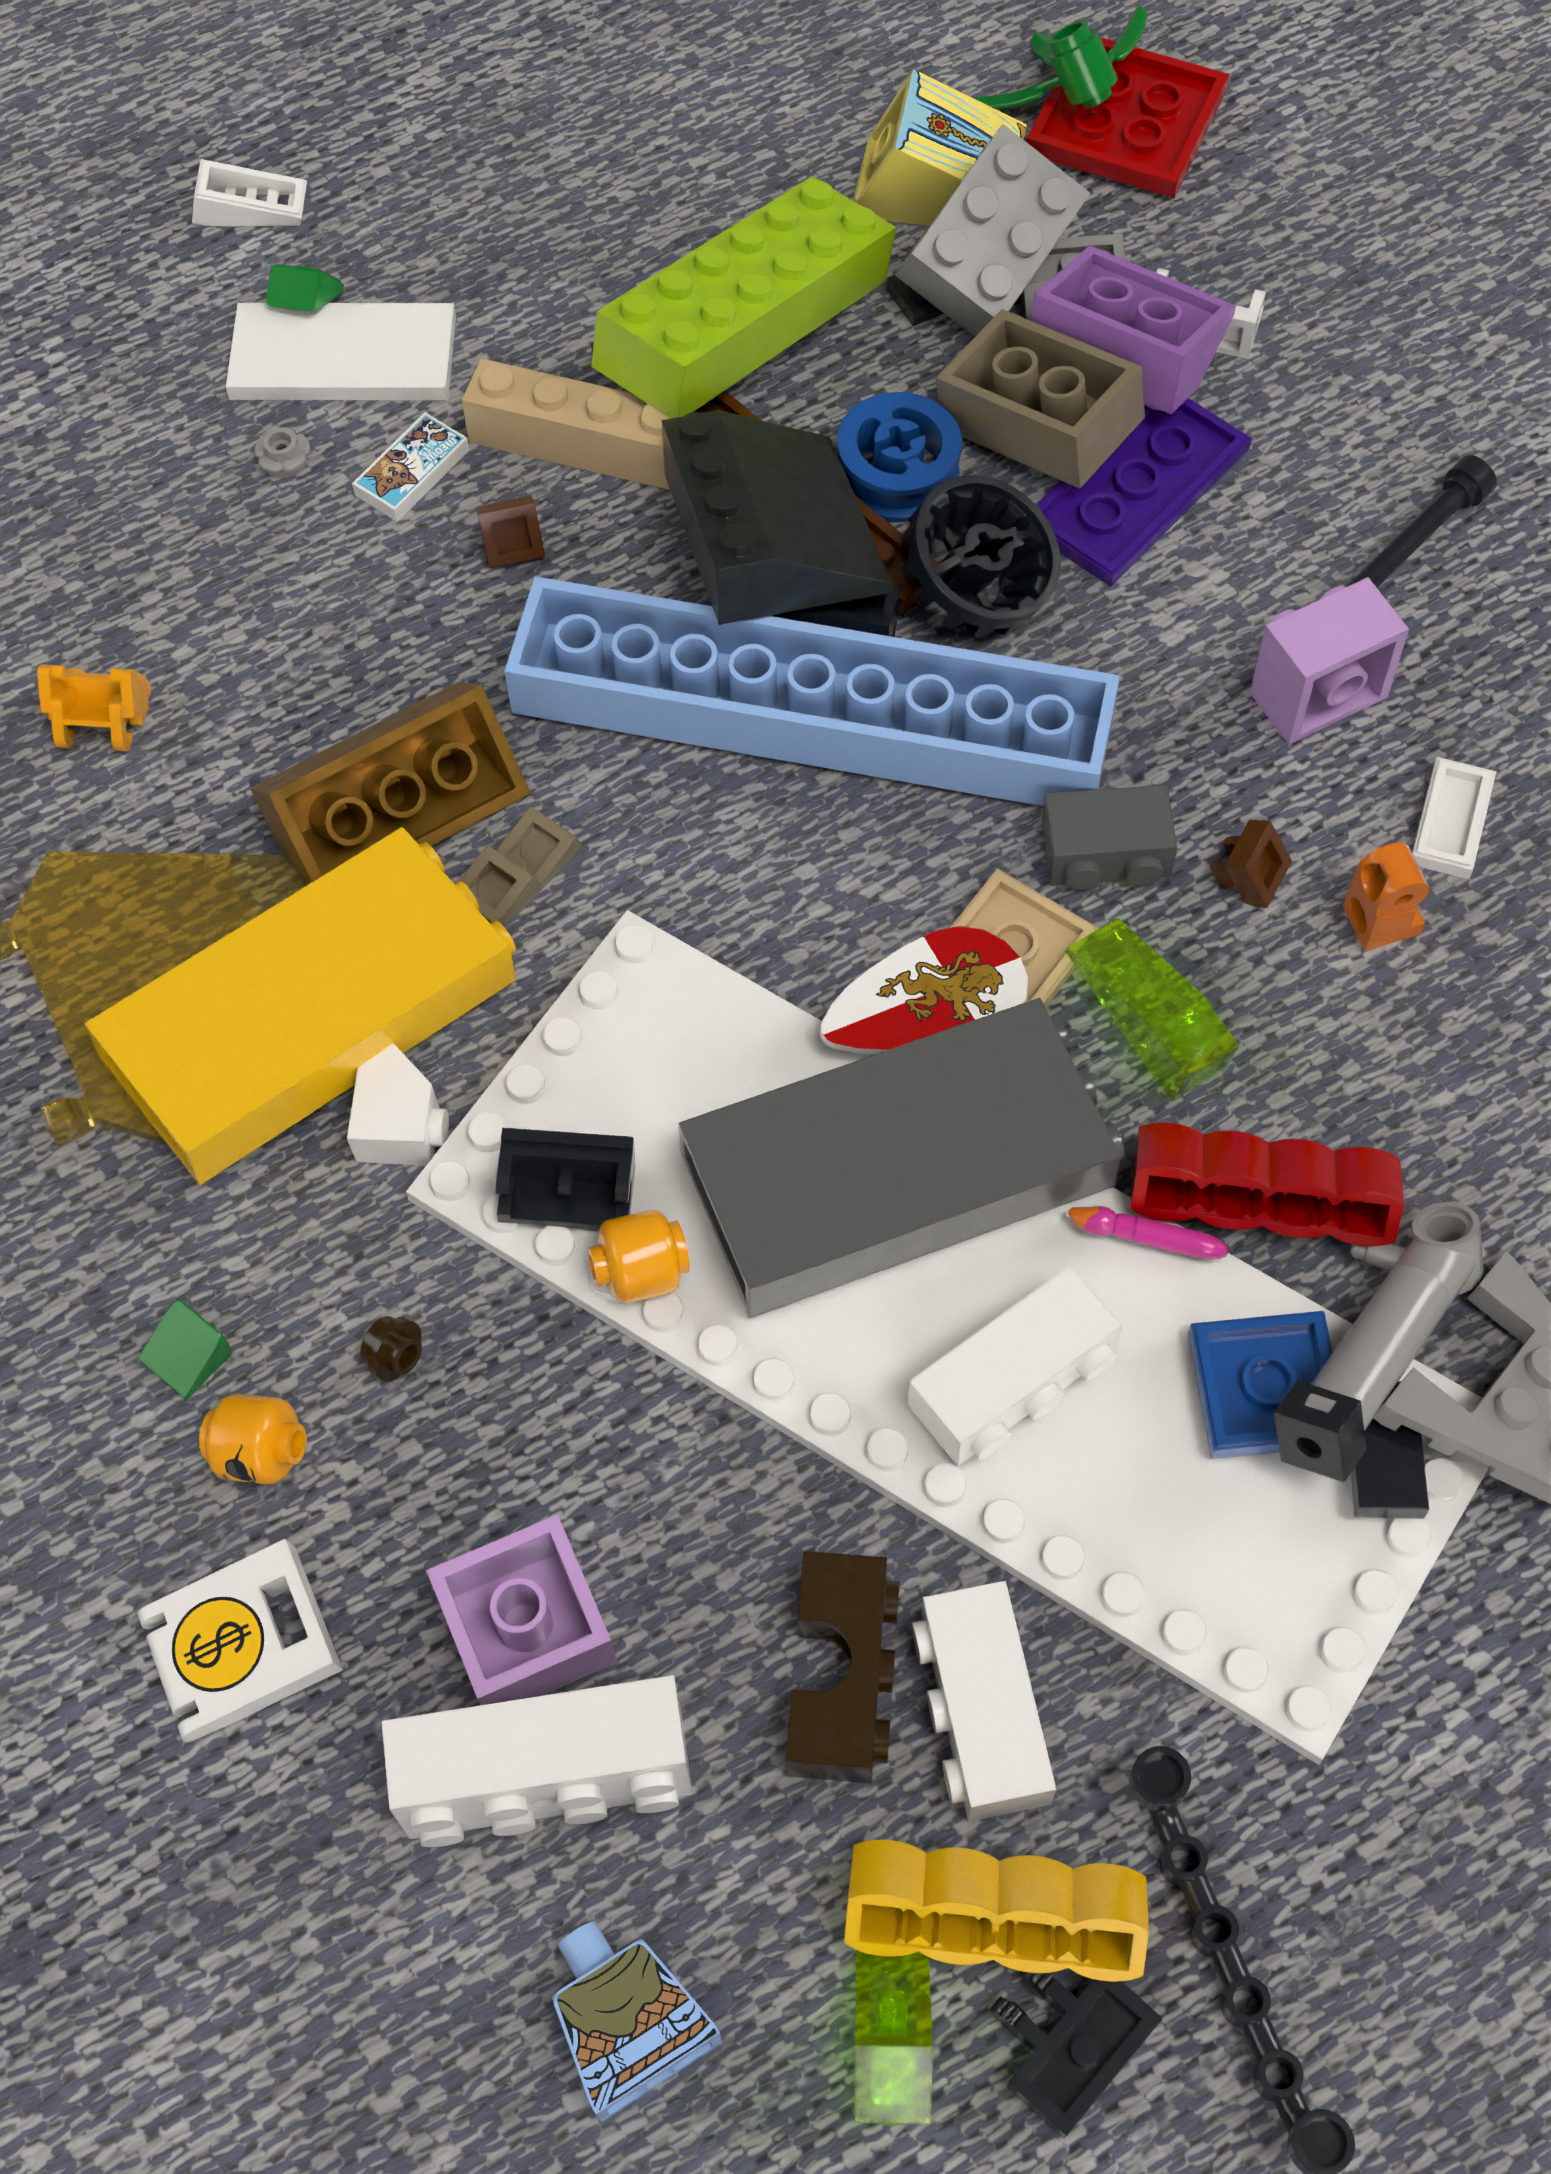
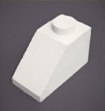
[347,1043,449,1166]

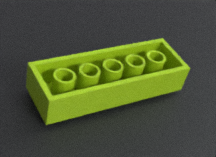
[591,176,896,418]

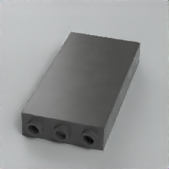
[679,998,1125,1318]

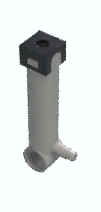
[1274,1202,1484,1482]

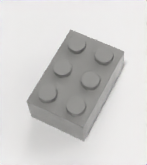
[895,124,1090,337]

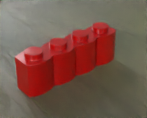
[1131,1122,1404,1246]

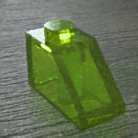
[855,1951,933,2126]

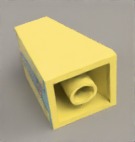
[853,69,1027,226]

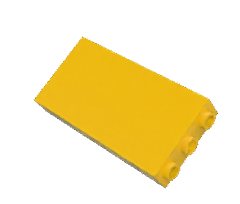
[84,827,516,1185]

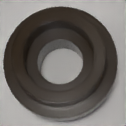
[360,1316,422,1382]

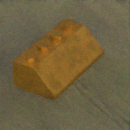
[250,681,531,885]

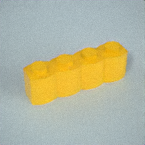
[844,1840,1149,1982]

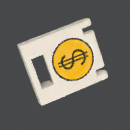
[137,1539,343,1742]

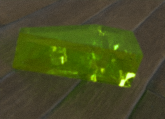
[1066,918,1239,1101]

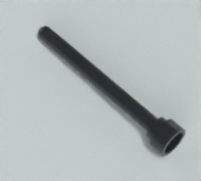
[1346,455,1497,588]

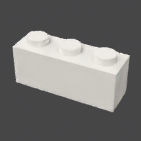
[907,1265,1122,1466]
[911,1581,1056,1822]

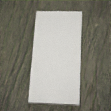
[226,303,456,400]

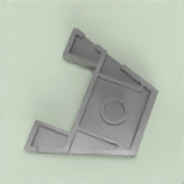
[1373,1252,1551,1504]

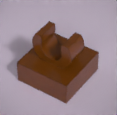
[476,495,545,569]
[1209,819,1292,908]

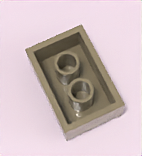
[936,309,1145,488]

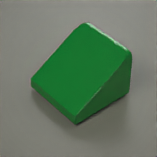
[266,264,344,311]
[138,1298,233,1401]

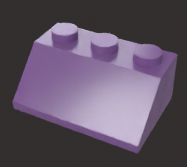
[1030,245,1236,414]

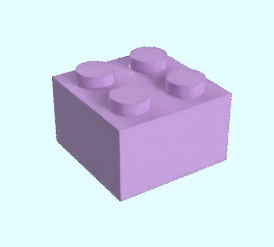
[1250,577,1409,745]
[426,1514,617,1705]

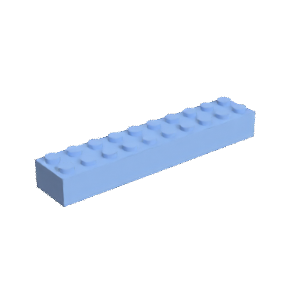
[504,576,1120,806]

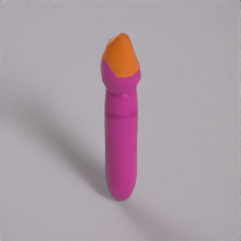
[1068,1206,1229,1260]

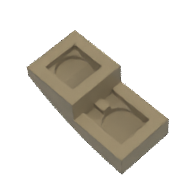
[459,806,582,926]

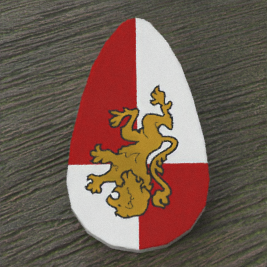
[820,926,1028,1054]

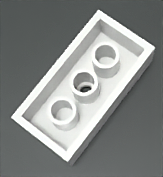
[382,1675,693,1847]

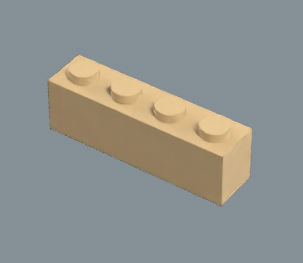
[462,358,695,490]

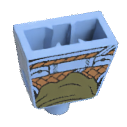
[552,1921,722,2122]

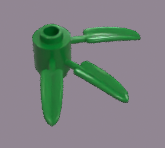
[972,5,1147,110]

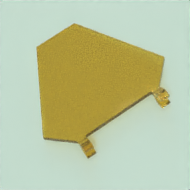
[0,851,307,1147]

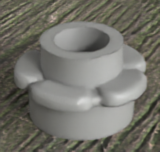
[254,427,310,478]

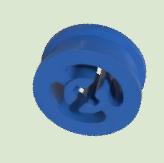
[837,392,962,522]

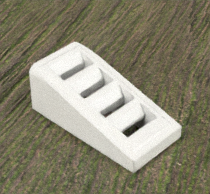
[192,159,307,226]

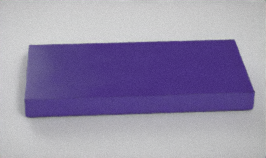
[1036,398,1252,587]

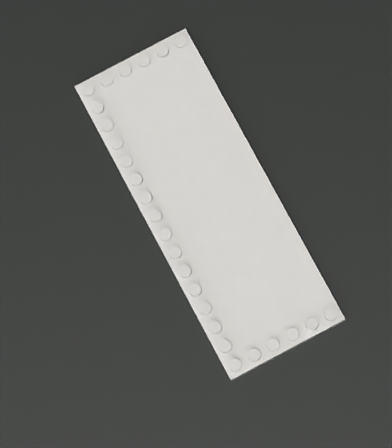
[406,910,1490,1765]

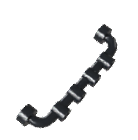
[1129,1746,1355,2174]

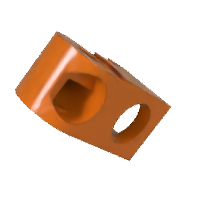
[1343,842,1429,951]

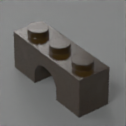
[786,1551,900,1783]

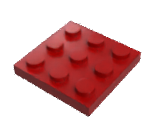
[1026,37,1230,198]

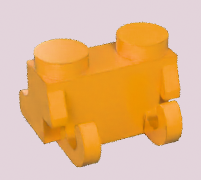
[37,664,151,752]

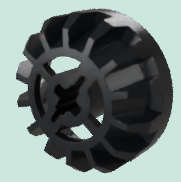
[900,475,1061,637]

